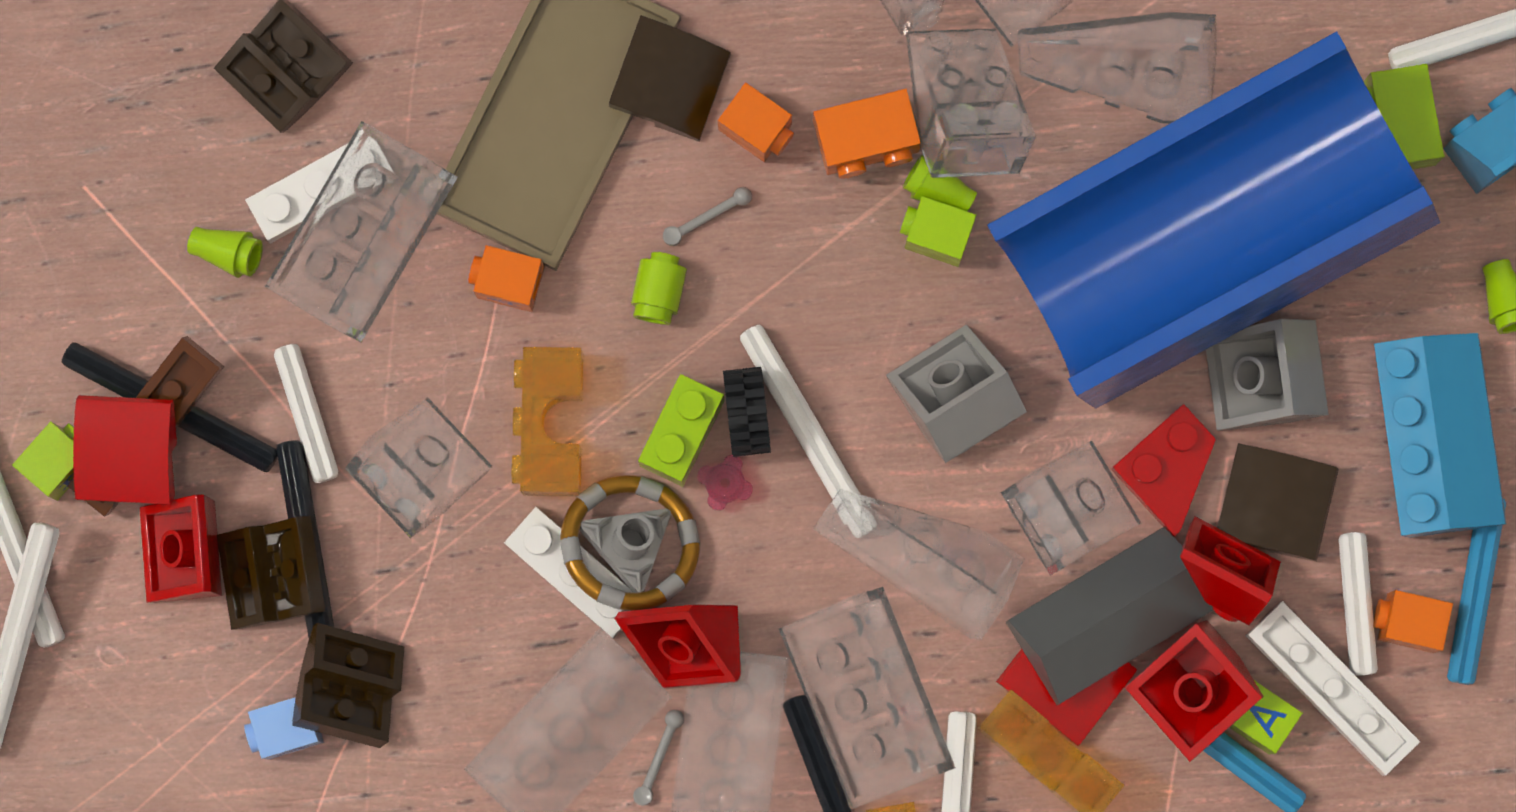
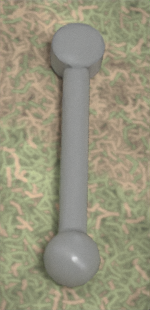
[663,187,752,246]
[633,710,684,806]

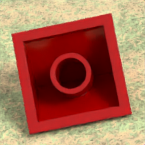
[140,494,222,603]
[614,604,741,688]

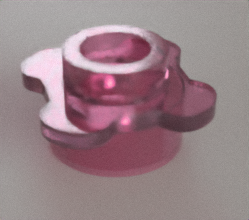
[697,455,753,511]

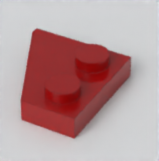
[1111,404,1216,537]

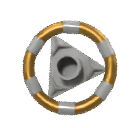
[560,475,700,611]

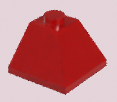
[1180,516,1281,625]
[1125,620,1264,762]

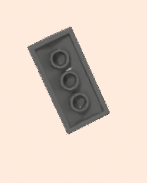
[1006,527,1213,705]

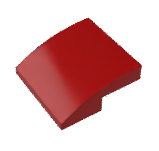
[73,395,177,505]
[996,648,1137,746]

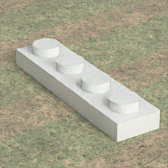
[1246,601,1420,776]

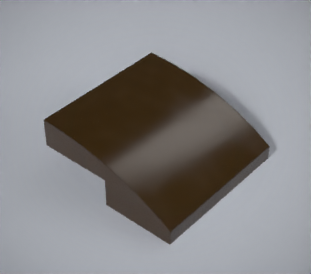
[214,0,353,133]
[609,15,731,142]
[1217,443,1339,562]
[217,516,325,630]
[292,623,404,748]

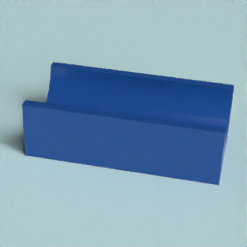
[987,31,1441,409]

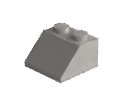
[1206,319,1329,431]
[886,325,1027,463]

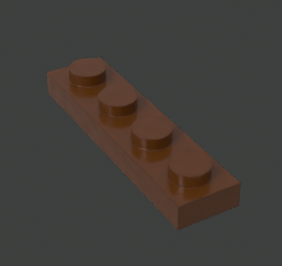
[67,336,225,517]

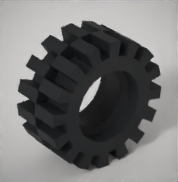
[723,367,771,457]

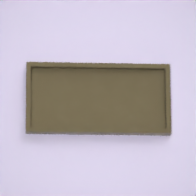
[427,0,681,271]

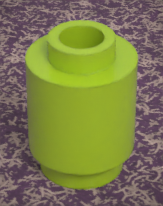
[631,252,687,325]

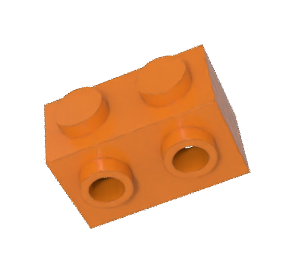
[813,88,921,179]

